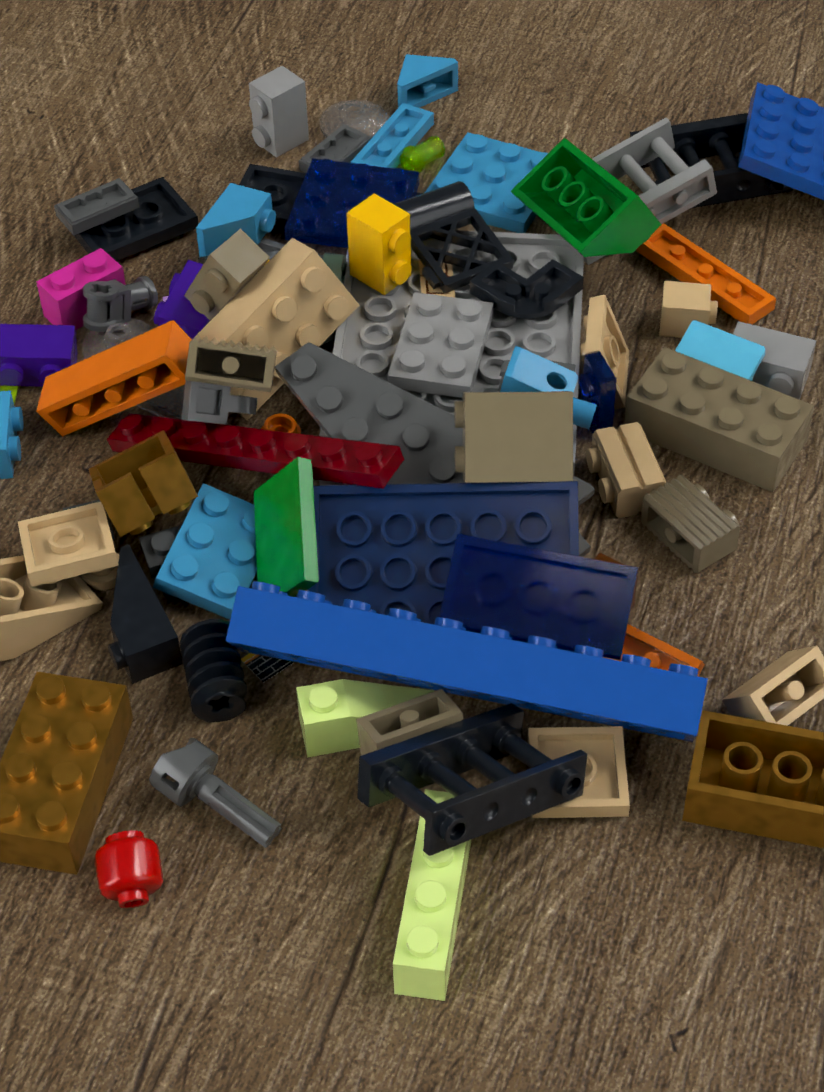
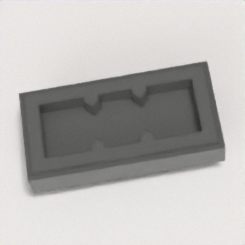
[299,124,372,178]
[54,178,140,236]

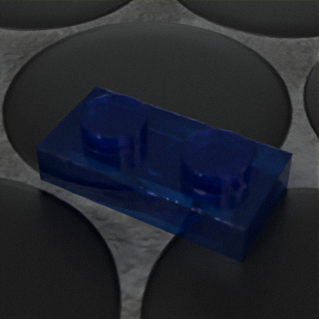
[579,351,617,433]

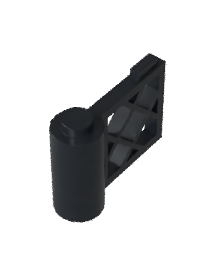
[394,181,514,294]

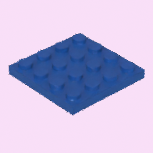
[738,82,824,200]

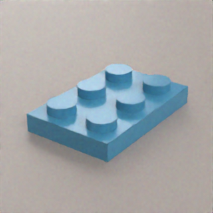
[153,483,257,620]

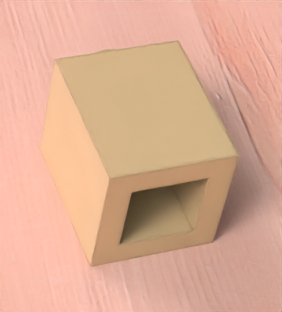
[659,281,718,338]

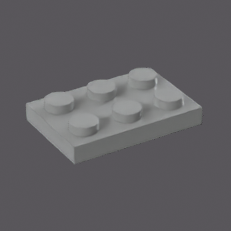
[388,292,494,398]

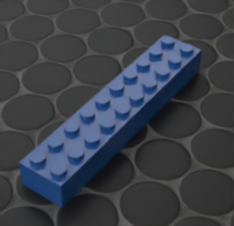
[226,581,708,742]

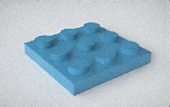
[424,132,548,233]

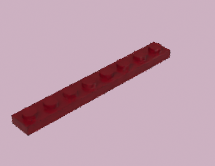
[107,413,405,489]

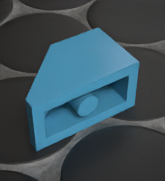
[196,183,276,259]

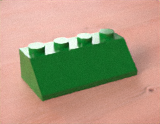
[511,137,662,257]

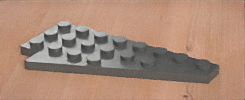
[275,342,595,560]

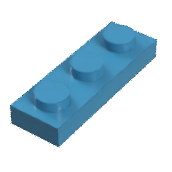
[351,103,434,183]

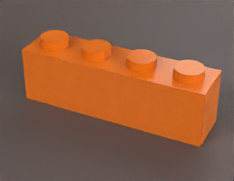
[36,320,192,437]

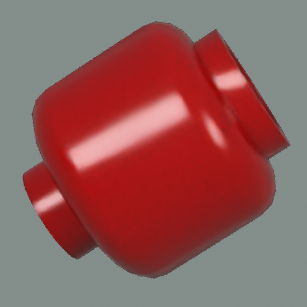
[95,830,163,908]

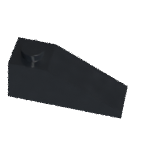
[108,544,183,684]

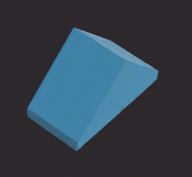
[397,54,458,108]

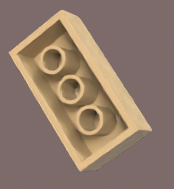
[194,238,360,420]

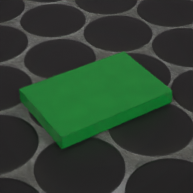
[254,457,319,597]

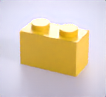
[346,193,412,296]

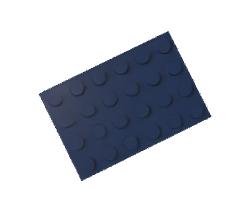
[308,481,580,652]

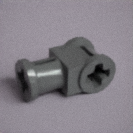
[83,276,158,332]

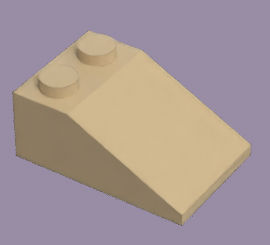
[0,555,103,661]

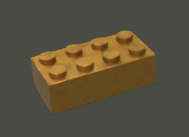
[0,671,133,875]
[682,710,824,848]

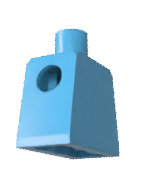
[500,346,597,429]

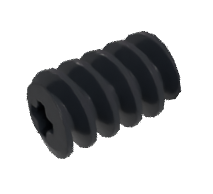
[179,619,247,722]

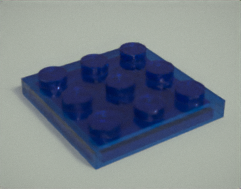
[284,158,420,248]

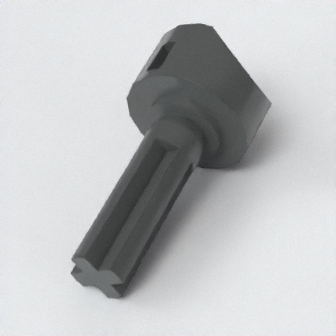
[149,738,282,848]

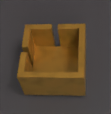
[88,430,198,537]

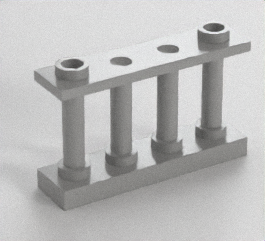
[584,117,717,265]

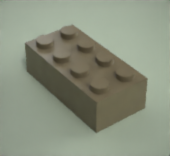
[624,347,814,492]

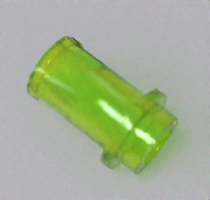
[399,136,445,174]

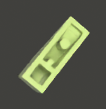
[296,679,435,758]

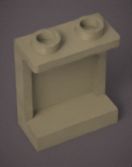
[454,391,573,483]

